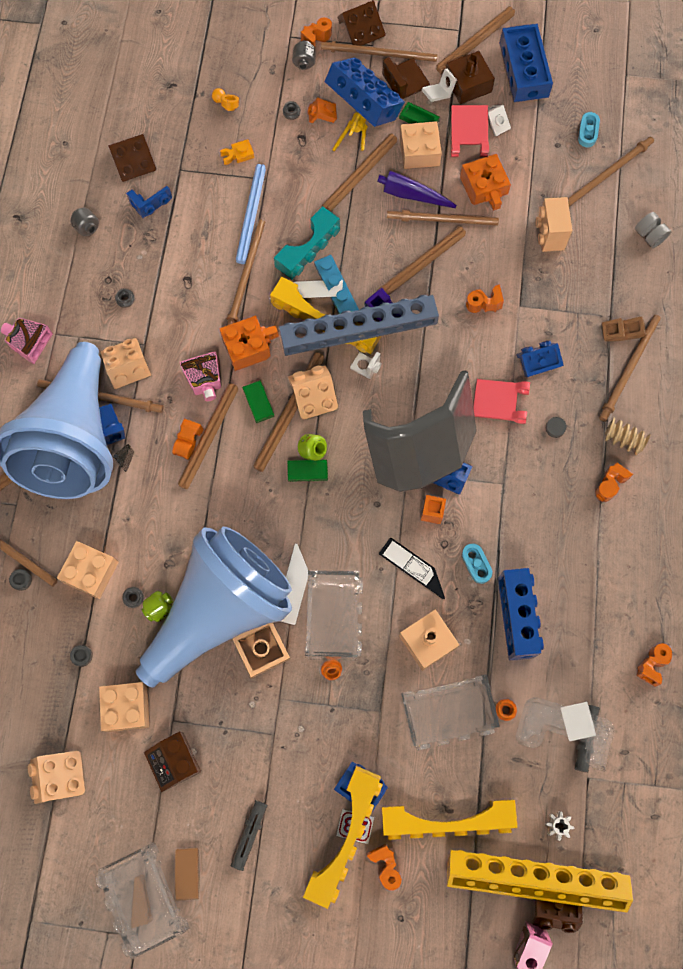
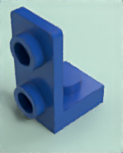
[126,186,172,218]
[99,404,125,445]

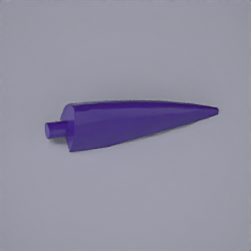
[377,170,457,209]

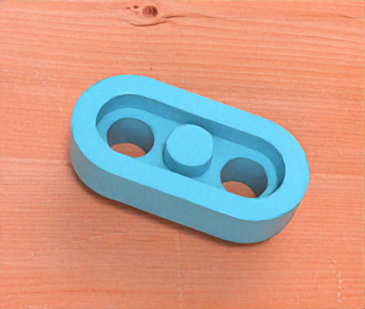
[578,112,600,147]
[462,544,492,584]

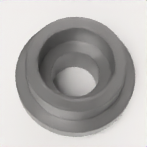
[283,101,301,120]
[115,289,135,308]
[122,587,144,608]

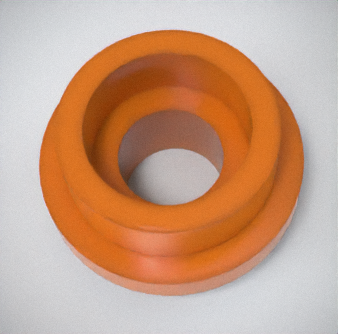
[321,660,342,680]
[495,699,517,721]

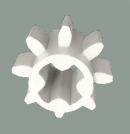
[545,811,574,841]

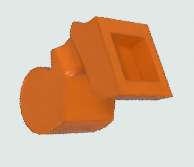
[301,17,332,48]
[466,284,504,313]
[172,418,204,460]
[595,463,633,502]
[637,643,672,687]
[366,844,402,891]

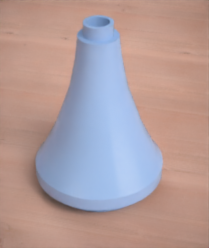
[0,342,113,499]
[136,527,292,688]

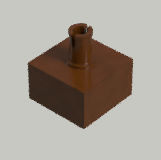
[446,51,495,105]

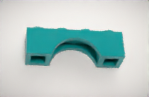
[274,206,340,280]

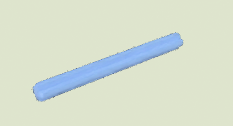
[236,164,266,264]

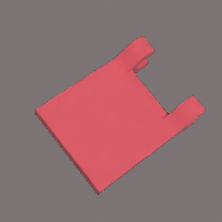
[451,105,489,157]
[473,379,530,424]

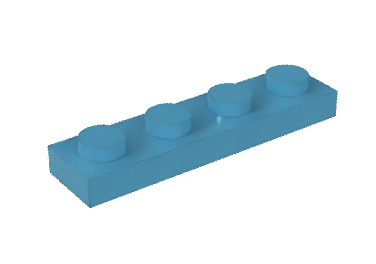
[314,255,359,323]

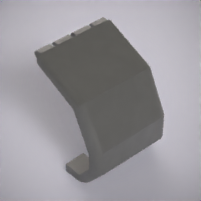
[363,370,477,492]

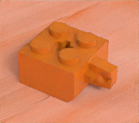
[460,154,511,211]
[219,315,279,371]

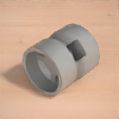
[635,212,672,248]

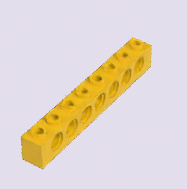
[447,850,633,913]

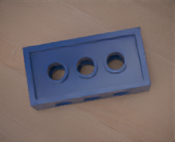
[499,23,553,102]
[324,57,405,127]
[498,568,544,661]

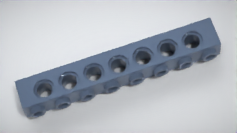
[279,295,439,356]

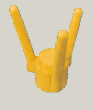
[332,112,368,151]

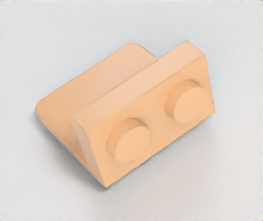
[101,338,151,389]
[288,365,338,419]
[28,751,85,804]

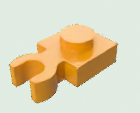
[220,139,255,165]

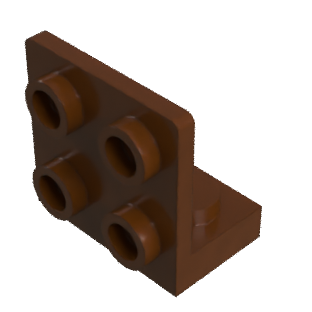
[337,0,386,46]
[382,57,430,99]
[108,134,156,182]

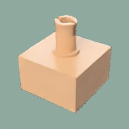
[399,609,459,671]

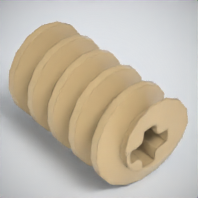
[605,417,651,455]

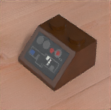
[144,731,201,793]

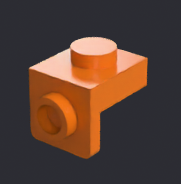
[307,98,337,123]

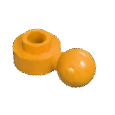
[212,88,239,111]

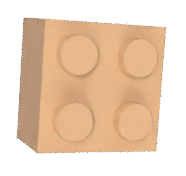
[400,121,442,169]
[536,197,572,252]
[57,541,119,599]
[232,623,290,679]
[99,682,149,732]

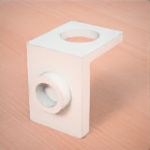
[422,69,457,102]
[488,105,511,136]
[350,352,382,379]

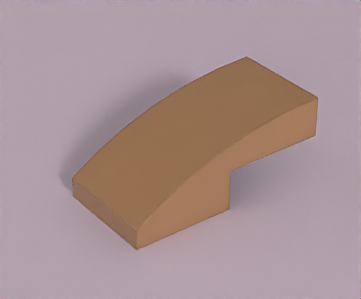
[602,316,646,341]
[175,848,199,901]

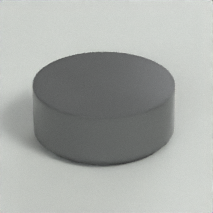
[546,417,567,438]
[9,569,32,591]
[70,645,93,667]

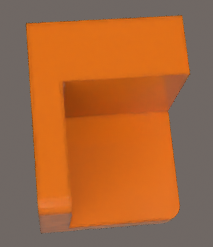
[421,495,446,524]

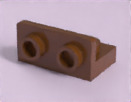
[533,899,583,933]

